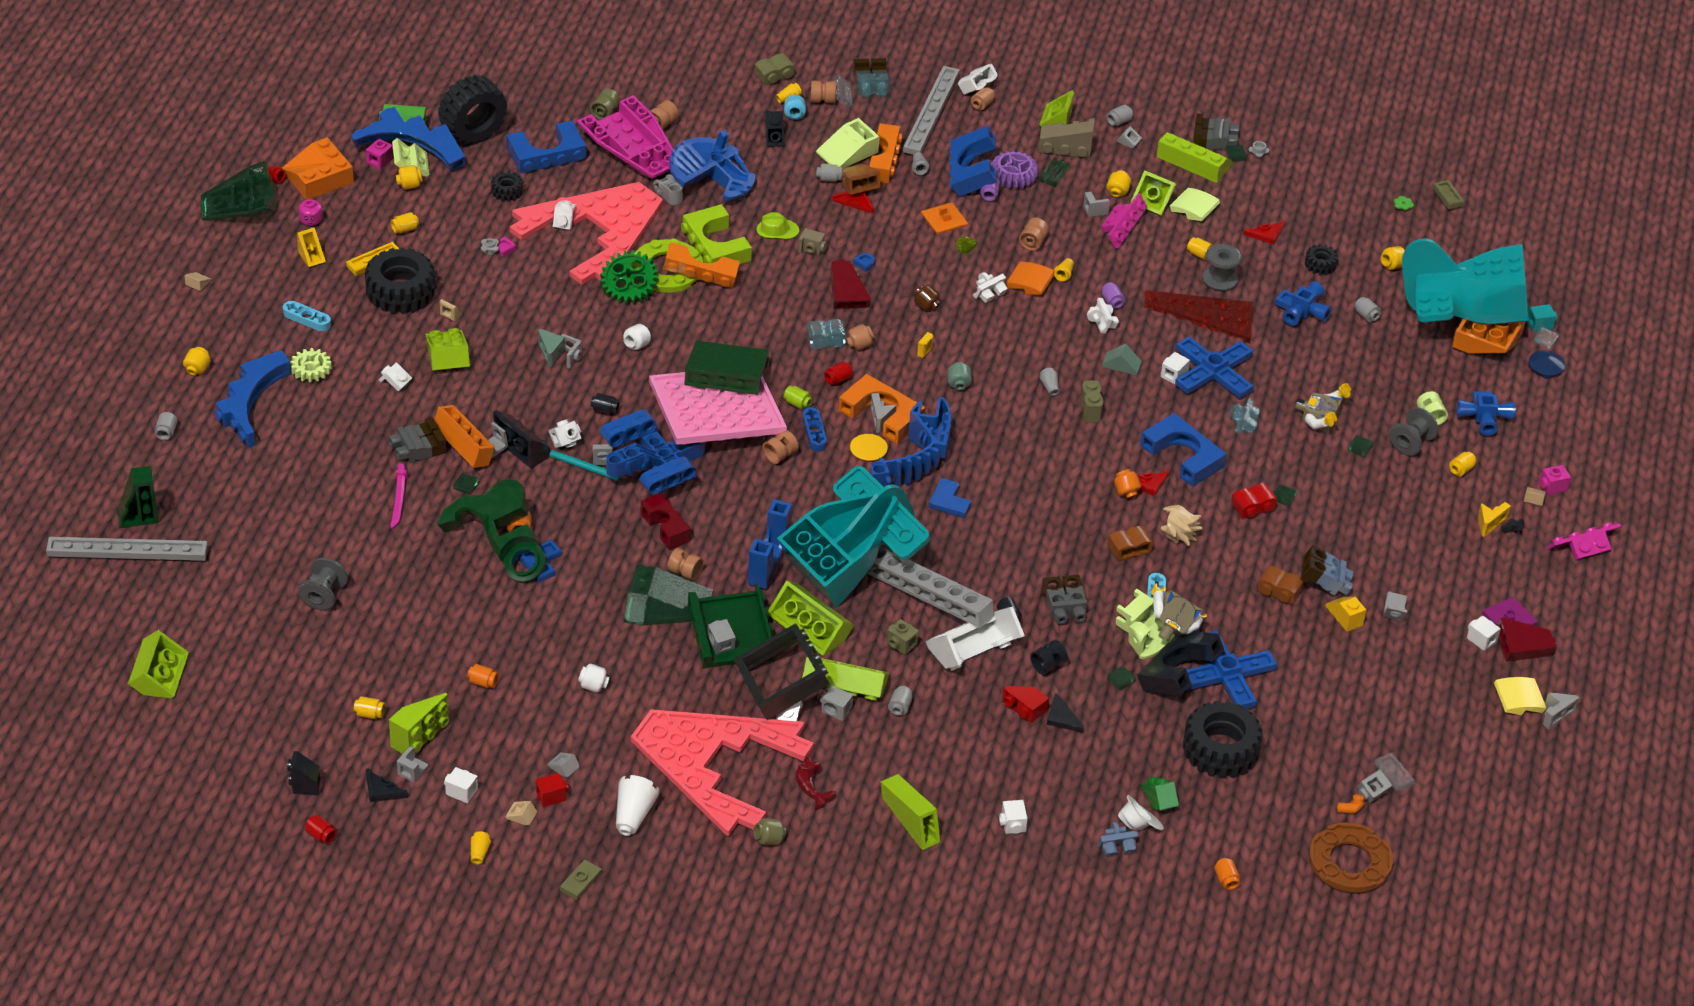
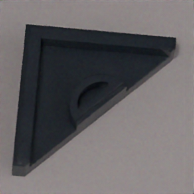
[1046,693,1084,733]
[365,768,408,802]

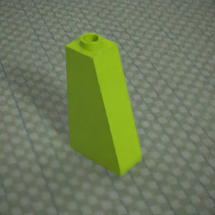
[880,774,940,850]

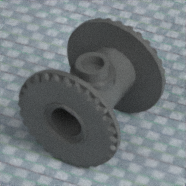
[1203,243,1242,291]
[1389,407,1439,456]
[298,558,348,611]

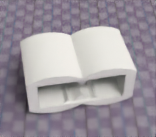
[958,64,998,94]

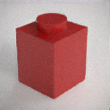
[535,773,569,807]

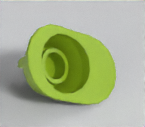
[757,212,799,239]

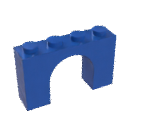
[506,120,586,174]
[949,125,996,197]
[1140,413,1227,487]
[748,499,792,589]

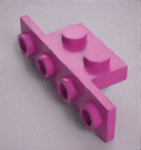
[1101,193,1147,249]
[1547,522,1621,560]

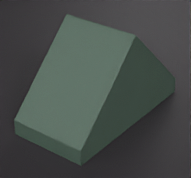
[538,329,565,367]
[1102,344,1142,376]

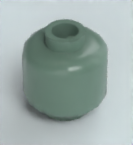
[947,362,972,390]

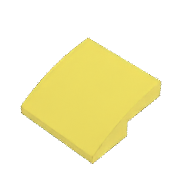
[1494,677,1546,715]

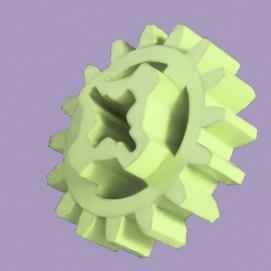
[290,348,332,382]

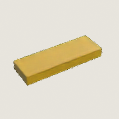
[346,242,399,276]

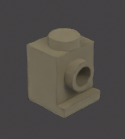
[798,228,827,256]

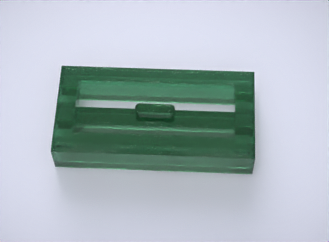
[1040,157,1070,187]

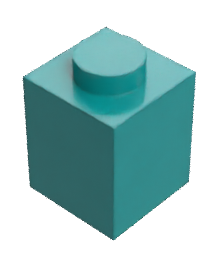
[1527,304,1557,332]

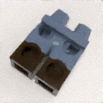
[1300,545,1353,596]

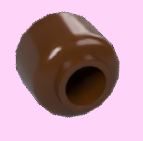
[913,285,941,312]

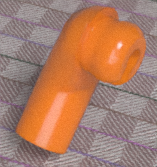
[1337,794,1365,814]

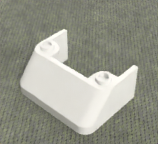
[925,606,1025,671]

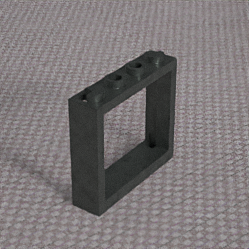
[734,623,830,720]

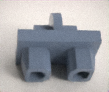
[1097,822,1138,858]

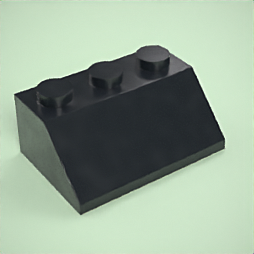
[493,410,549,469]

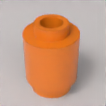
[467,664,499,689]
[1214,858,1240,890]

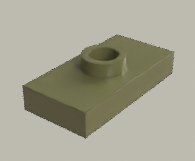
[1433,180,1465,209]
[560,859,602,900]

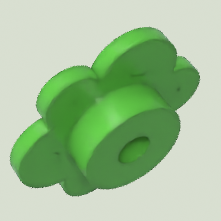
[1394,196,1414,210]

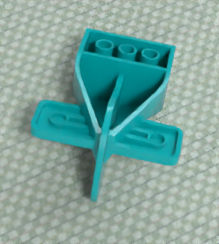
[1402,239,1529,324]
[777,466,930,608]

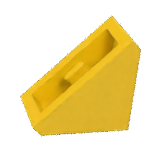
[297,227,326,267]

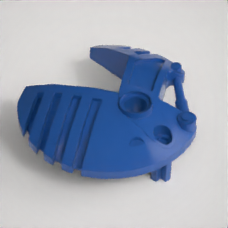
[669,130,755,201]

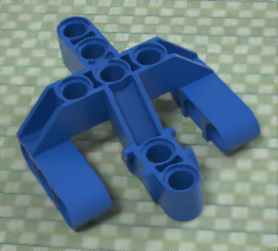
[600,409,705,494]

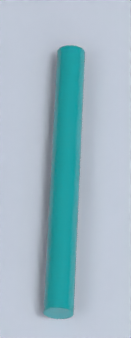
[550,450,621,481]

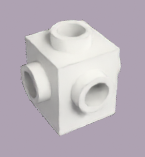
[548,419,581,448]

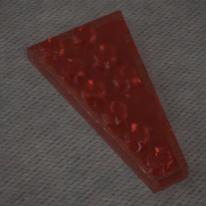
[1144,290,1253,344]

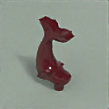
[795,756,836,811]

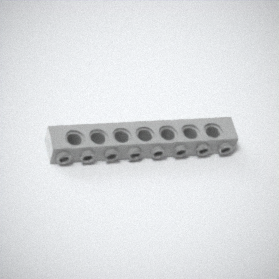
[867,546,994,628]

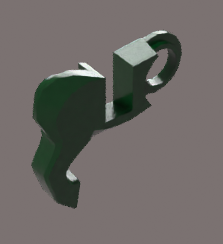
[437,479,546,583]

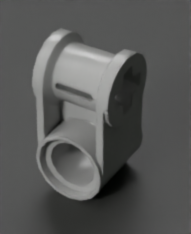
[653,174,683,205]

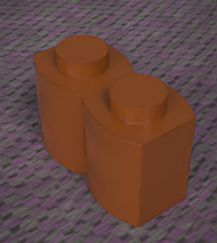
[1107,526,1153,561]
[1258,566,1304,604]

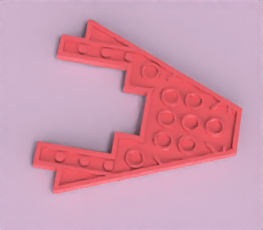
[510,182,663,285]
[631,710,814,836]

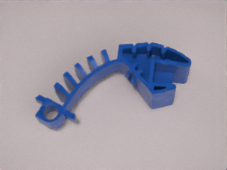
[870,397,951,487]

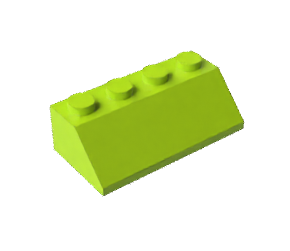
[1156,132,1234,183]
[768,580,854,656]
[802,657,890,700]

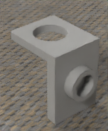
[561,334,582,369]
[488,422,508,459]
[593,444,612,465]
[1383,592,1407,621]

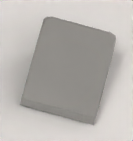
[1116,126,1142,148]
[548,752,579,777]

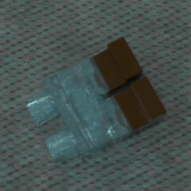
[853,58,889,97]

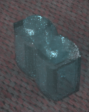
[807,319,846,349]

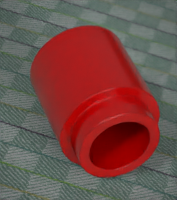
[824,361,853,385]
[305,815,337,844]

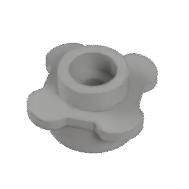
[1249,141,1269,157]
[481,238,499,255]

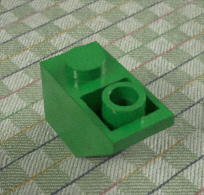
[1141,777,1179,810]

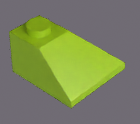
[1130,170,1176,216]

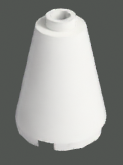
[616,775,659,836]

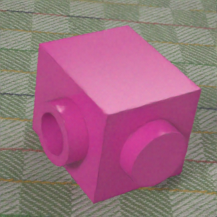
[366,139,394,170]
[1539,465,1571,495]

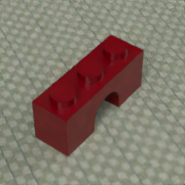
[640,493,691,550]

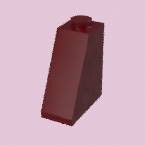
[830,259,871,308]
[1496,617,1557,662]

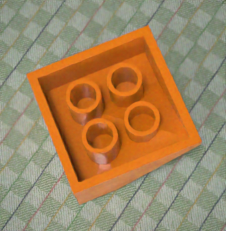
[282,137,354,200]
[1452,319,1525,353]

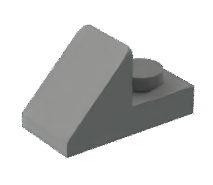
[870,393,896,433]
[1543,693,1579,729]

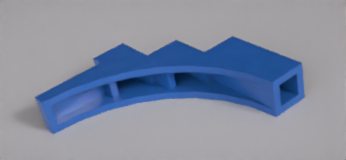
[351,106,466,172]
[214,350,291,448]

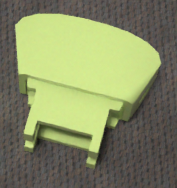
[1116,589,1175,659]

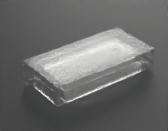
[835,74,853,108]
[1374,753,1415,792]

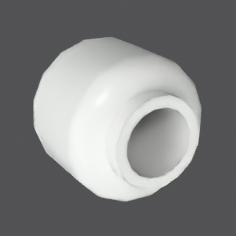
[624,324,651,350]
[578,664,609,693]

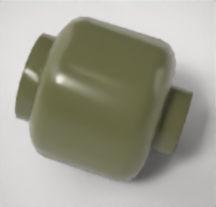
[753,818,786,846]

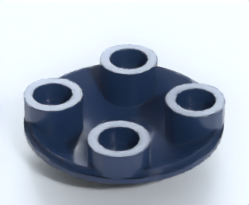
[1528,350,1565,379]

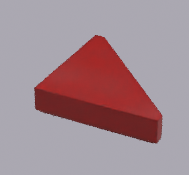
[832,192,874,214]
[1243,220,1285,245]
[1138,469,1170,496]

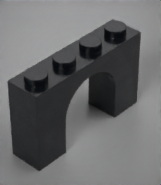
[1137,631,1224,696]

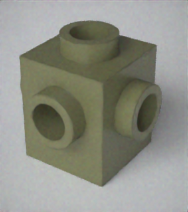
[887,619,919,655]

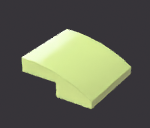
[392,138,430,177]
[1170,188,1220,221]

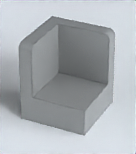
[1083,192,1110,217]
[397,746,428,783]

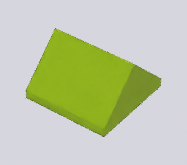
[1039,90,1074,126]

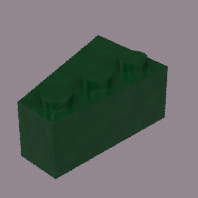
[117,466,158,528]

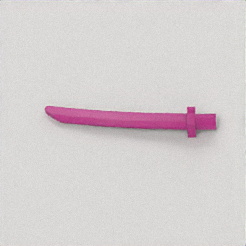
[390,464,407,529]

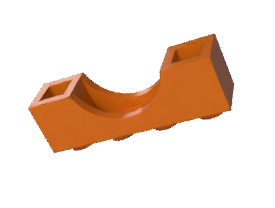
[869,123,903,183]
[663,242,740,288]

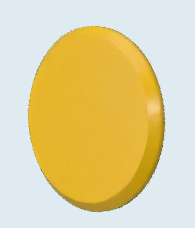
[850,434,888,461]

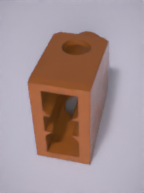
[841,164,881,195]

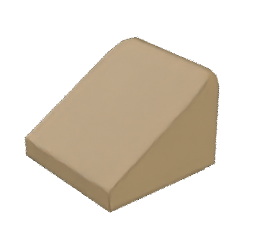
[185,272,211,291]
[440,299,462,321]
[1524,487,1546,506]
[506,801,537,826]

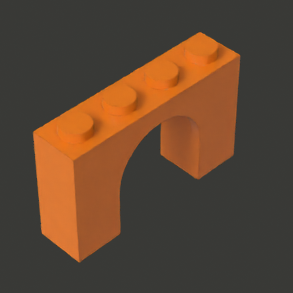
[838,374,926,444]

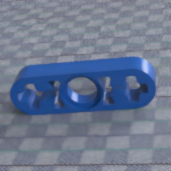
[802,407,827,452]

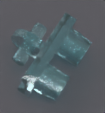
[1229,398,1260,434]

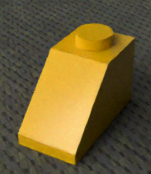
[1325,597,1366,632]

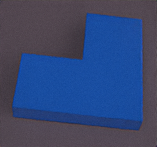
[929,478,971,518]
[518,539,562,583]

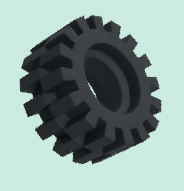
[491,171,523,202]
[1305,244,1338,275]

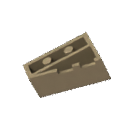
[1038,118,1095,158]

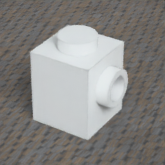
[1161,352,1190,384]
[1467,616,1500,651]
[444,767,478,803]
[999,800,1027,834]

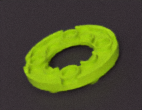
[634,239,703,293]

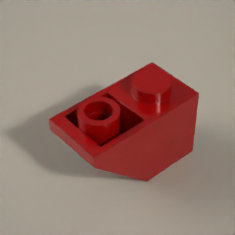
[1002,686,1049,723]

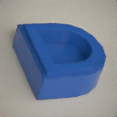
[853,253,875,272]

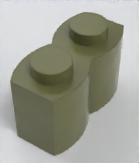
[755,53,794,85]
[1081,380,1103,422]

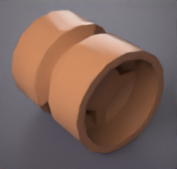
[811,80,836,103]
[650,100,679,130]
[1019,218,1049,251]
[763,430,799,464]
[667,548,704,581]

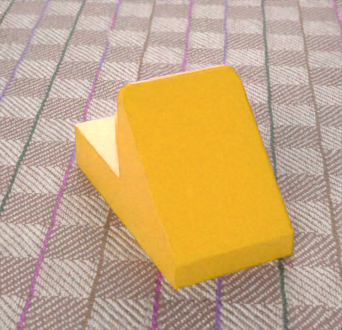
[1478,502,1511,537]

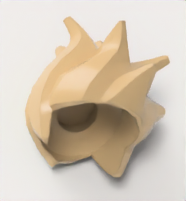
[1161,505,1202,546]

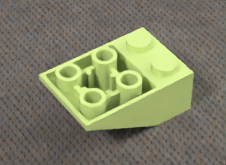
[816,118,879,169]

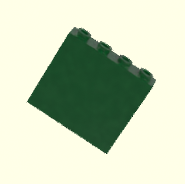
[684,340,769,395]
[688,583,774,669]

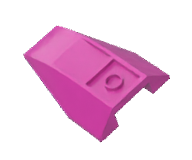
[577,95,673,179]

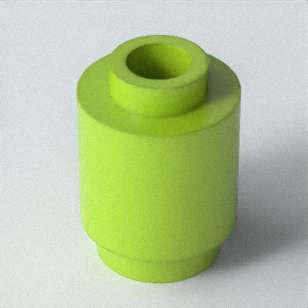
[783,386,812,410]

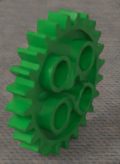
[600,250,659,305]

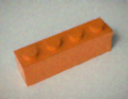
[434,405,495,468]

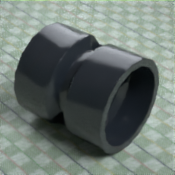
[1030,640,1068,675]

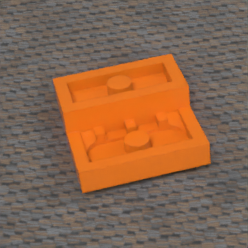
[1006,262,1055,295]

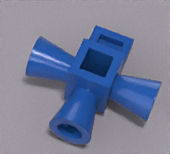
[1275,281,1332,326]
[1456,391,1515,436]

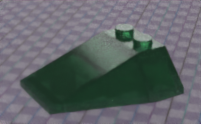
[201,160,276,221]
[624,564,713,626]

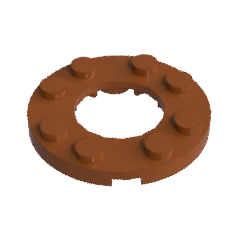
[1309,823,1393,893]

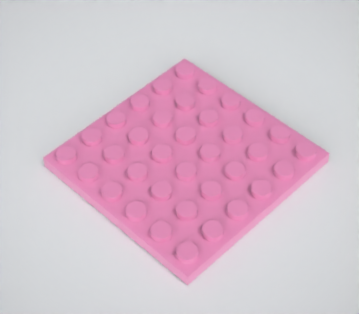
[649,372,787,445]

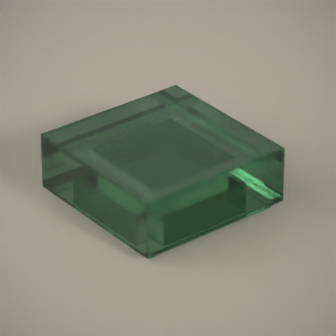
[1225,145,1246,162]
[1348,435,1373,457]
[453,472,479,495]
[1274,484,1297,507]
[1107,665,1136,691]

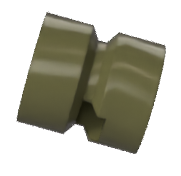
[590,88,621,120]

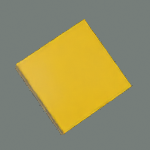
[917,332,933,358]

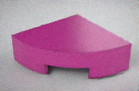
[498,236,516,257]

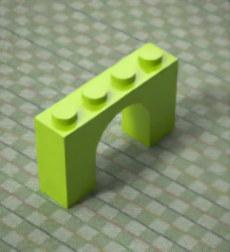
[681,204,752,264]

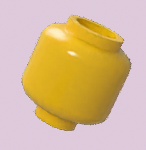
[396,165,423,190]
[1106,171,1131,197]
[1381,246,1404,270]
[183,347,211,376]

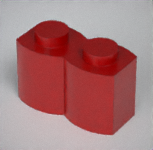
[1231,483,1277,519]

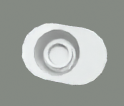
[1118,795,1164,830]

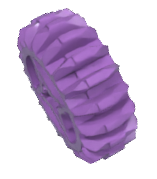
[992,151,1038,189]

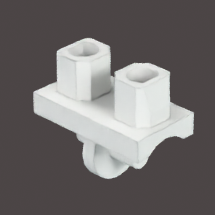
[973,272,1008,303]
[1087,298,1119,333]

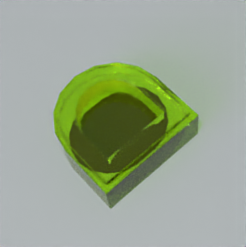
[956,236,977,255]

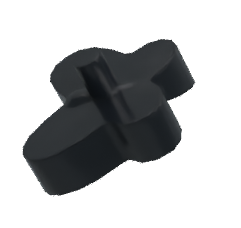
[1501,518,1525,533]

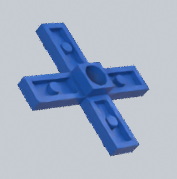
[1175,336,1254,399]
[1186,631,1277,709]

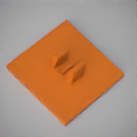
[921,202,968,234]

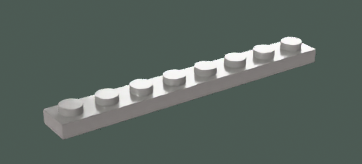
[903,66,960,155]
[46,537,208,561]

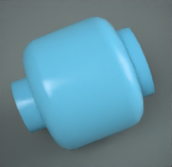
[784,95,806,120]

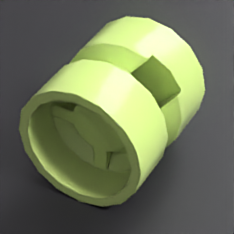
[1416,391,1448,425]

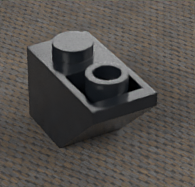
[764,111,784,146]
[287,751,321,796]

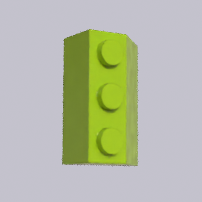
[128,630,189,699]

